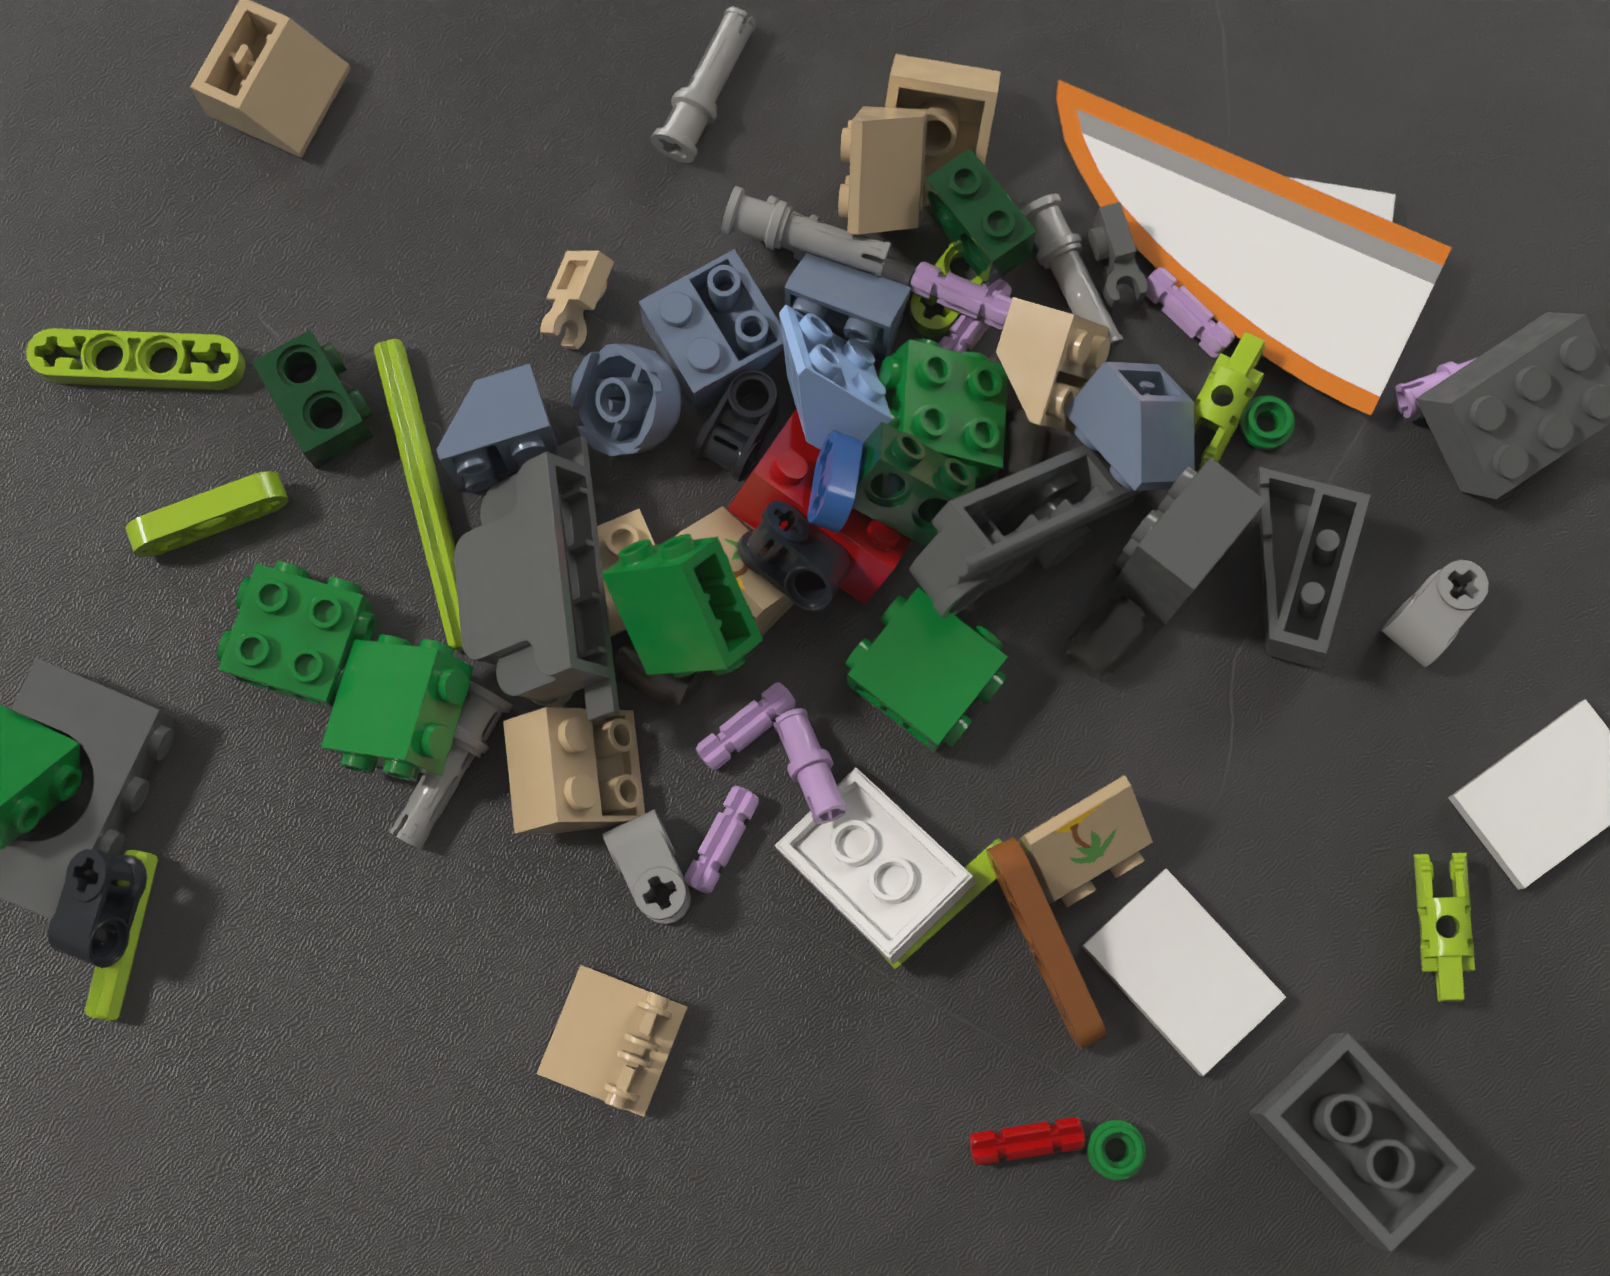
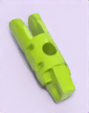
[1194,332,1265,469]
[1414,853,1475,1002]

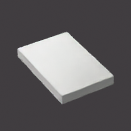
[1448,699,1610,890]
[774,767,976,964]
[1081,868,1286,1076]

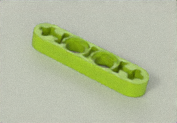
[26,328,246,390]

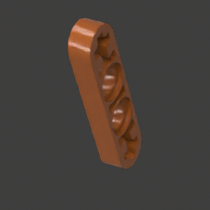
[986,837,1107,1050]

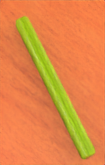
[374,339,464,652]

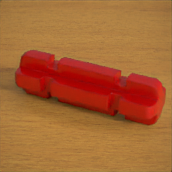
[969,1117,1085,1165]

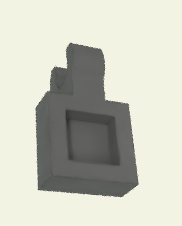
[1088,202,1148,308]

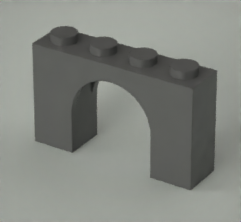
[0,658,176,920]

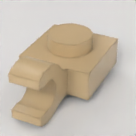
[540,251,614,349]

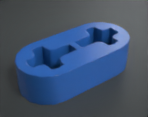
[807,430,863,532]

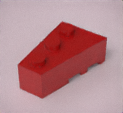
[727,408,912,605]

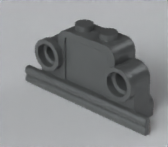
[454,436,620,722]
[909,445,1143,619]

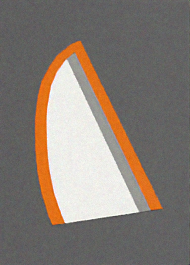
[1056,80,1452,416]

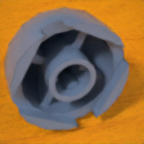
[570,344,682,456]

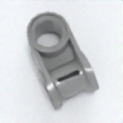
[1381,560,1489,668]
[603,809,691,925]

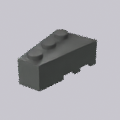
[1256,467,1371,670]

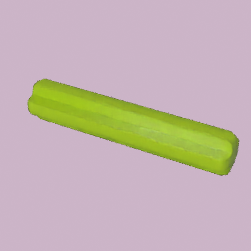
[84,850,158,1021]

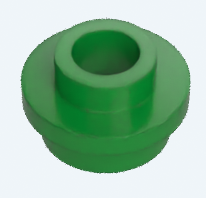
[1239,395,1295,450]
[1087,1120,1146,1180]

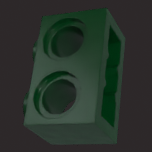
[922,148,1037,287]
[252,330,373,469]
[852,422,975,547]

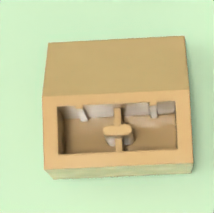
[190,0,351,158]
[838,106,928,235]
[996,297,1110,432]
[503,707,645,834]

